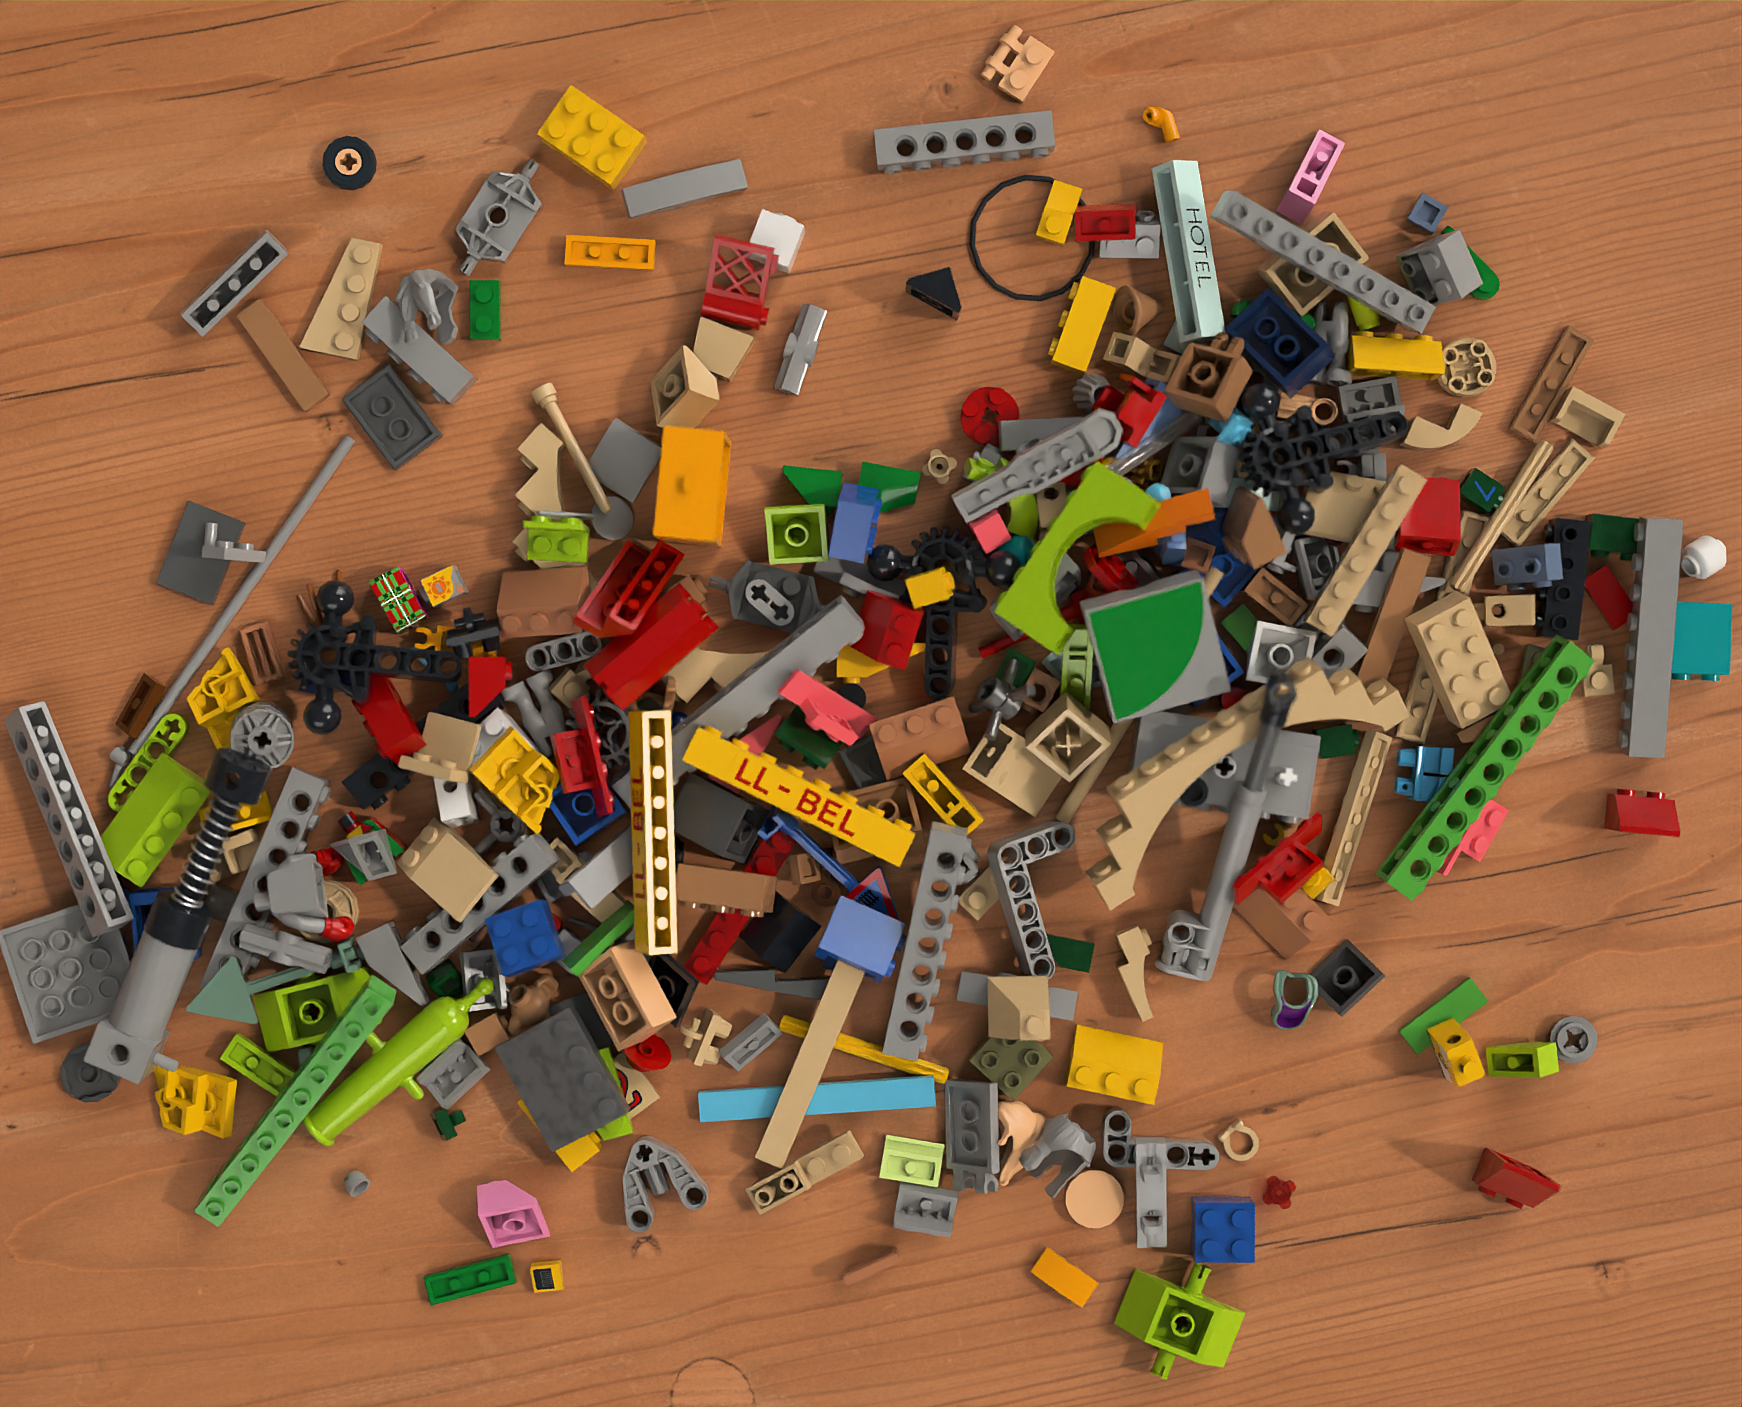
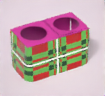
[369,566,430,635]

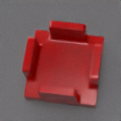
[1092,373,1167,448]

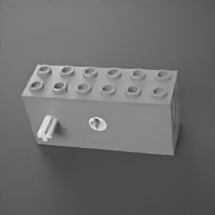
[1127,711,1321,824]

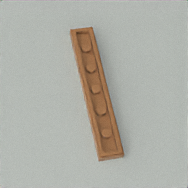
[1355,547,1432,724]

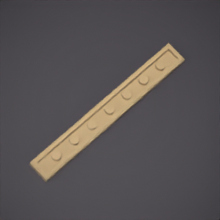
[1394,509,1490,745]
[755,960,865,1169]

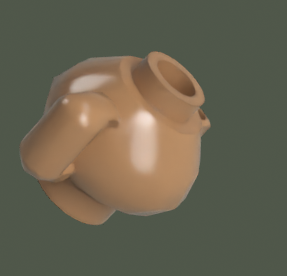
[508,973,559,1037]

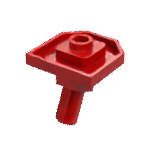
[1080,543,1140,618]

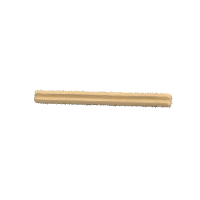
[1449,440,1553,593]

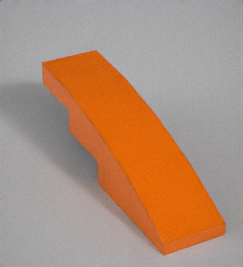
[1094,488,1215,558]

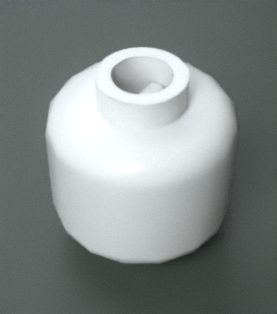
[1680,536,1727,579]

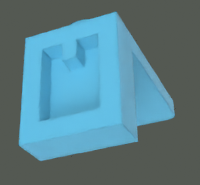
[1208,405,1256,447]

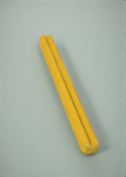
[779,1015,949,1084]

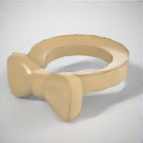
[1217,1118,1259,1161]

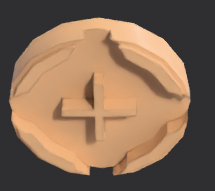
[1065,1168,1124,1228]

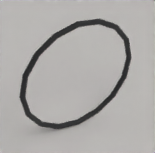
[969,175,1095,301]

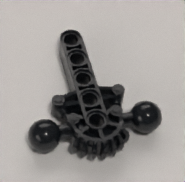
[1237,383,1408,535]
[867,526,1021,699]
[287,580,463,735]

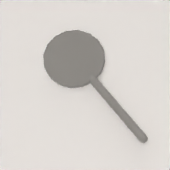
[537,496,634,540]

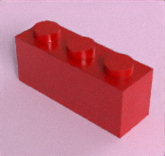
[351,677,427,764]

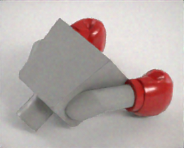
[254,846,355,942]

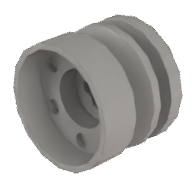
[231,702,294,769]

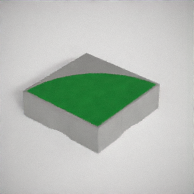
[1080,569,1231,724]

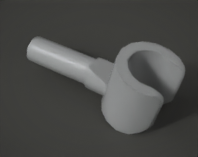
[108,745,132,788]

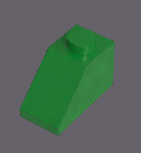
[783,465,843,514]

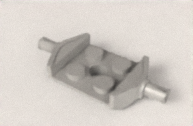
[455,159,543,276]

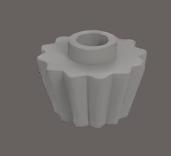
[1073,373,1110,413]

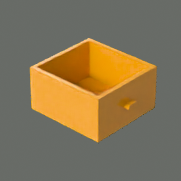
[653,426,731,548]

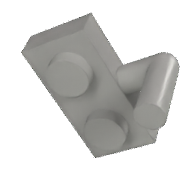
[202,522,266,563]

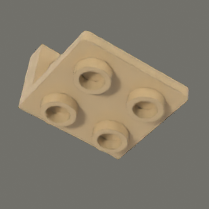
[398,712,481,783]

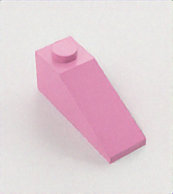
[1276,129,1345,225]

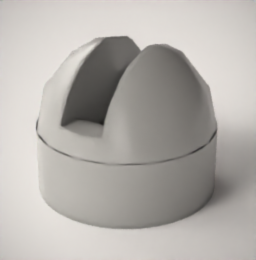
[344,1170,370,1197]

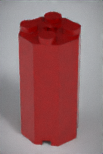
[584,583,719,711]

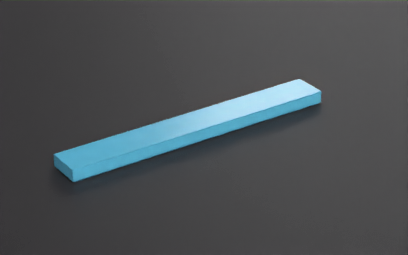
[698,1075,936,1122]

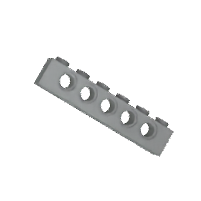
[874,110,1055,174]
[400,833,561,975]

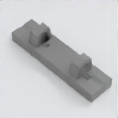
[1135,1137,1167,1248]

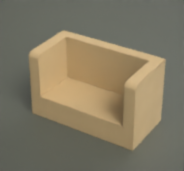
[1549,386,1626,448]

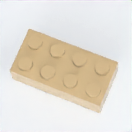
[1404,591,1511,729]

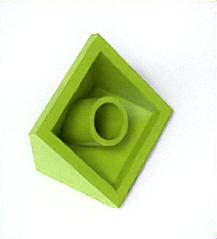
[764,504,829,565]

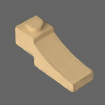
[1114,924,1153,1022]

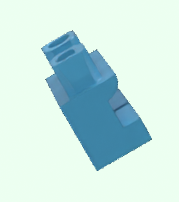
[1394,746,1454,802]

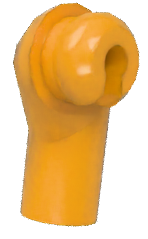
[1142,105,1180,143]

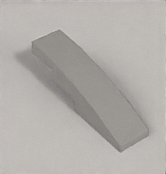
[621,159,748,219]
[998,417,1085,451]

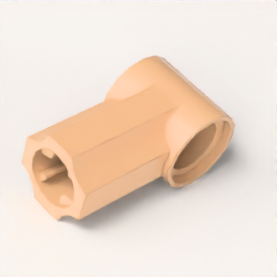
[1276,392,1338,428]

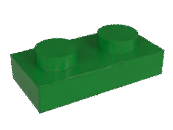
[470,280,501,341]

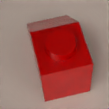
[469,655,512,717]

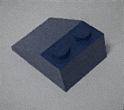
[1225,287,1335,399]

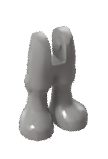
[1306,301,1352,386]
[500,669,568,759]

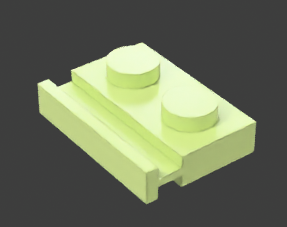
[879,1135,945,1188]

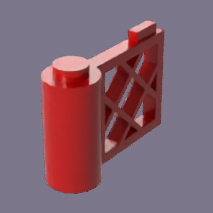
[701,235,779,330]

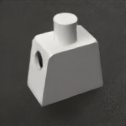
[434,775,481,828]

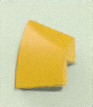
[187,647,266,749]
[469,727,560,835]
[153,1065,237,1139]

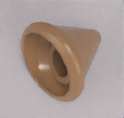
[1113,285,1164,336]

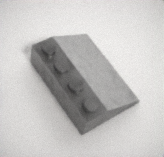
[494,1004,630,1152]

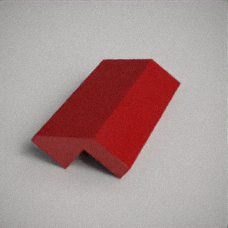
[573,540,685,638]

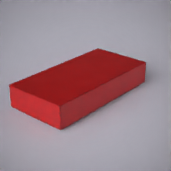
[1584,565,1633,630]

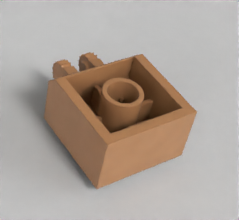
[1164,332,1253,423]

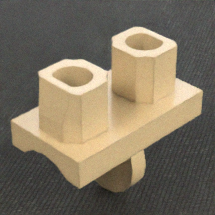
[679,1008,732,1067]

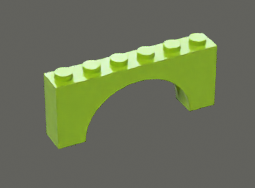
[994,461,1161,655]

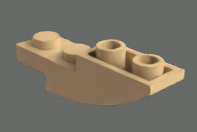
[549,836,634,940]
[745,1130,864,1215]

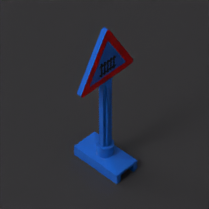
[757,805,900,921]

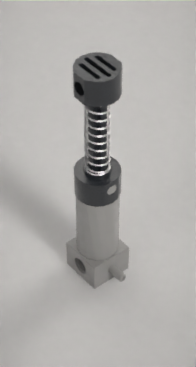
[83,748,271,1085]

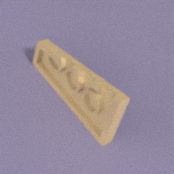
[299,238,383,361]

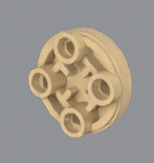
[1437,338,1496,398]

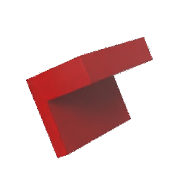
[1075,204,1137,241]

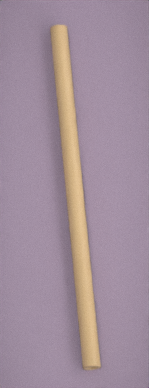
[1056,566,1224,824]

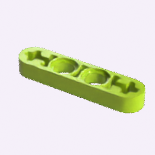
[108,714,189,812]

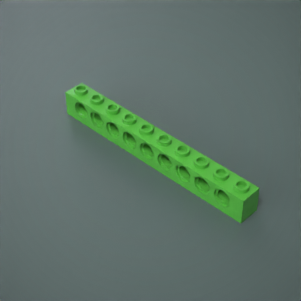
[1375,635,1595,901]
[194,974,397,1227]

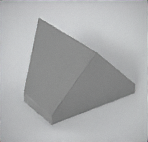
[328,829,397,881]

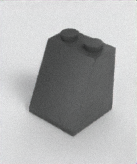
[673,773,769,864]

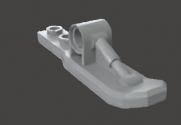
[951,409,1123,524]

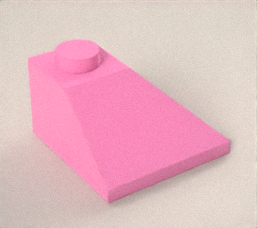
[477,1180,550,1248]

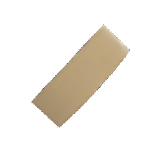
[1103,332,1181,385]
[1398,404,1483,451]

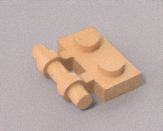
[980,25,1055,103]

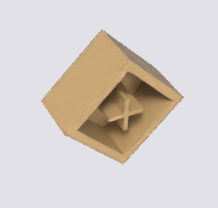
[1025,692,1111,782]

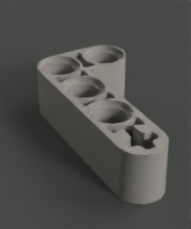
[1101,1106,1220,1170]

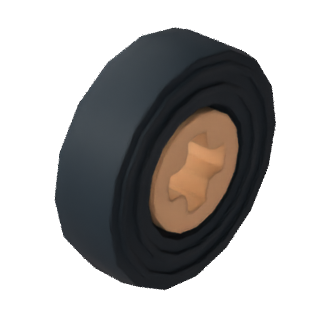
[323,136,377,190]

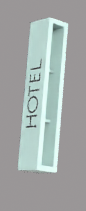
[1152,160,1226,343]

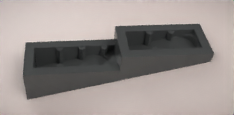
[715,967,830,1000]

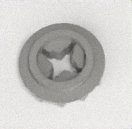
[1549,1016,1598,1063]

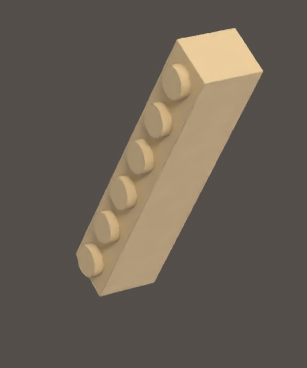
[1303,464,1427,637]

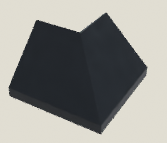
[648,953,699,1028]

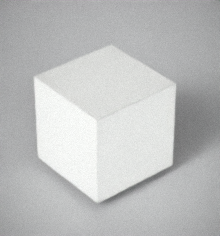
[748,209,805,274]

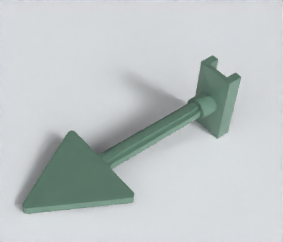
[186,935,363,1024]

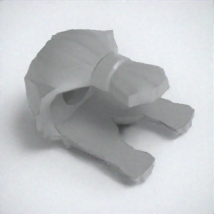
[395,268,458,345]
[1019,1114,1096,1198]

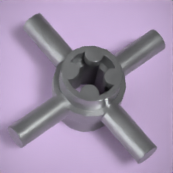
[968,659,1036,741]
[473,788,526,857]

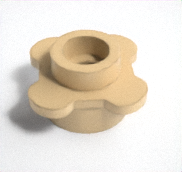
[922,449,957,484]

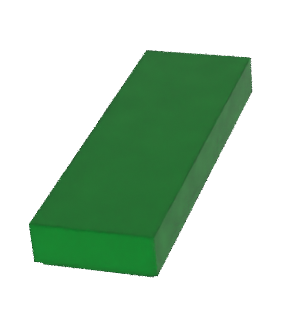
[423,1253,517,1306]

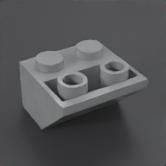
[1395,229,1483,306]

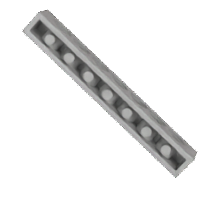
[1210,190,1436,334]
[4,701,134,937]
[200,767,331,988]
[882,821,972,1061]

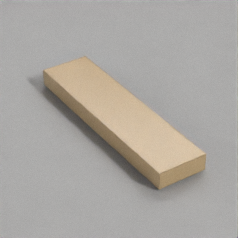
[1500,439,1595,548]

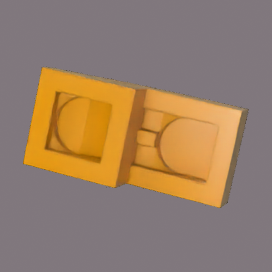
[1030,1247,1099,1308]

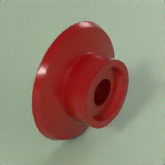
[623,1034,671,1072]

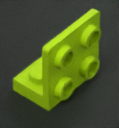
[523,516,590,563]

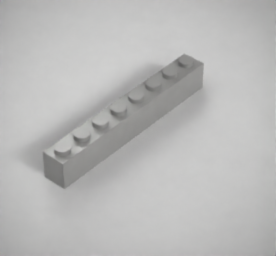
[1618,516,1683,758]

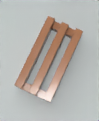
[238,621,286,686]
[843,1247,901,1286]

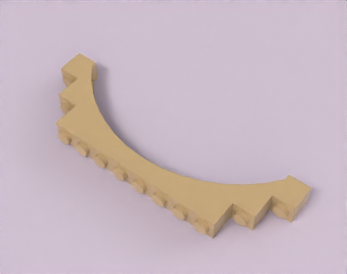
[513,423,768,704]
[1085,657,1410,911]

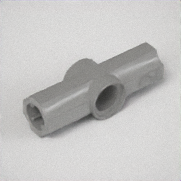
[774,303,827,396]
[239,923,333,974]

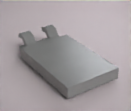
[945,1078,1000,1194]

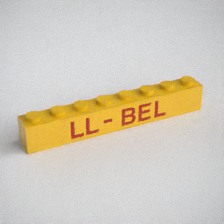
[628,710,677,955]
[682,724,915,867]

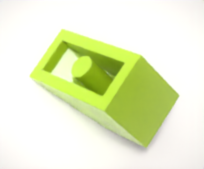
[1485,1042,1559,1078]

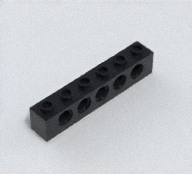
[342,682,505,810]

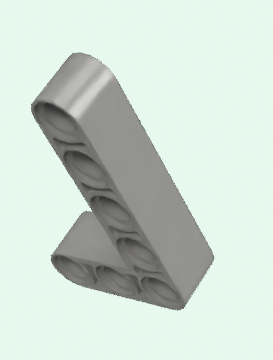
[987,821,1076,980]

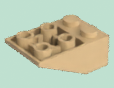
[961,723,1062,817]

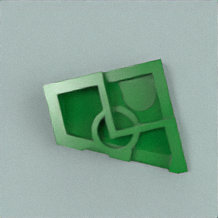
[858,461,921,513]

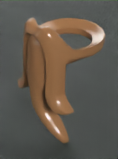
[630,676,676,716]

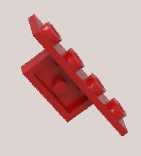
[550,696,614,818]
[1233,812,1323,905]

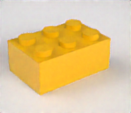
[537,85,647,191]

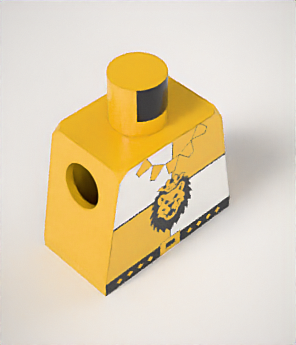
[1426,1017,1485,1087]

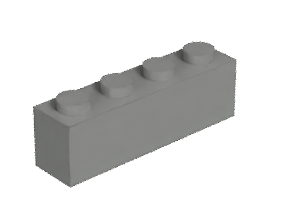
[181,228,288,337]
[362,296,478,405]

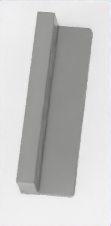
[558,823,633,909]

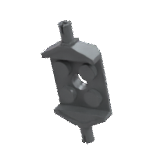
[708,560,827,633]

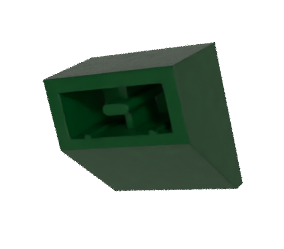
[775,705,843,770]

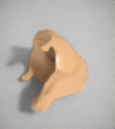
[993,1100,1045,1186]

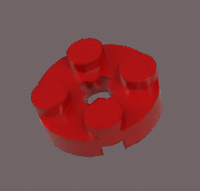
[960,387,1020,446]

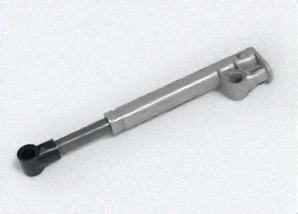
[1154,672,1297,981]

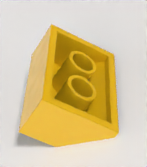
[1346,331,1445,381]
[1064,1024,1164,1105]

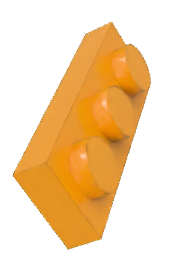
[564,235,656,271]

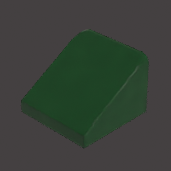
[426,959,463,999]

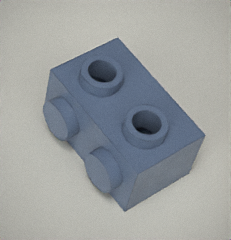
[1492,543,1563,591]

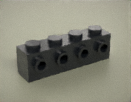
[1533,518,1592,641]

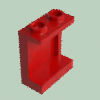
[1395,477,1461,556]

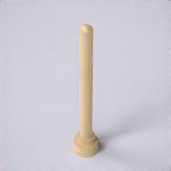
[531,383,611,513]

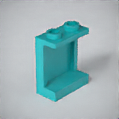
[1671,602,1732,681]

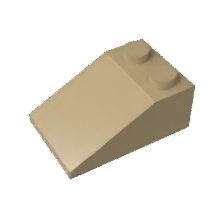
[397,817,498,922]

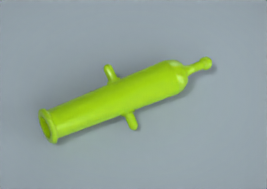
[302,978,494,1147]

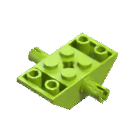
[253,965,383,1052]
[1113,1262,1245,1380]

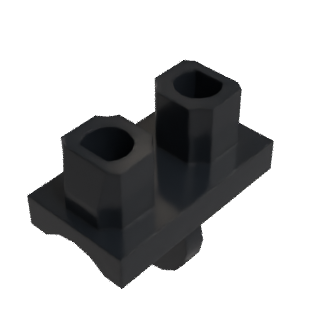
[445,607,500,659]

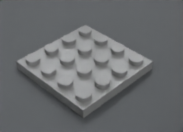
[0,904,132,1044]

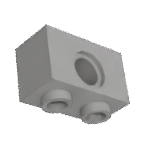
[1312,623,1368,679]

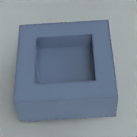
[1406,193,1448,235]

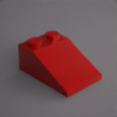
[1472,1147,1561,1209]

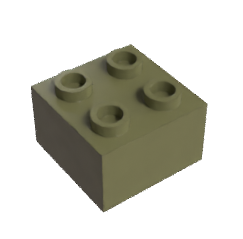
[968,1035,1053,1101]

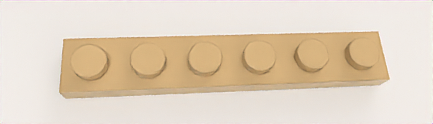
[1315,729,1393,906]

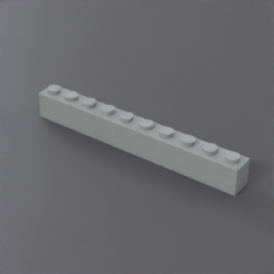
[611,595,865,808]

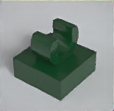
[430,1108,466,1141]

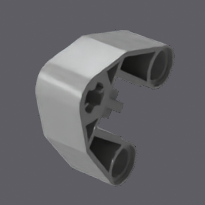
[622,1135,710,1233]

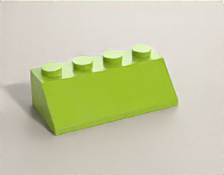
[100,752,212,888]

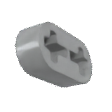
[745,579,795,626]

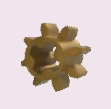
[1126,449,1163,488]

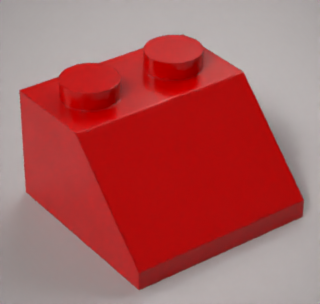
[850,590,925,670]
[1604,789,1680,837]

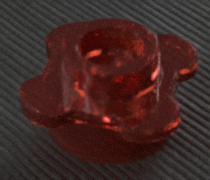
[1262,1176,1296,1209]

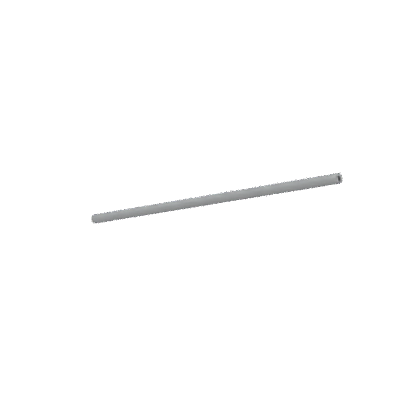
[128,435,356,756]

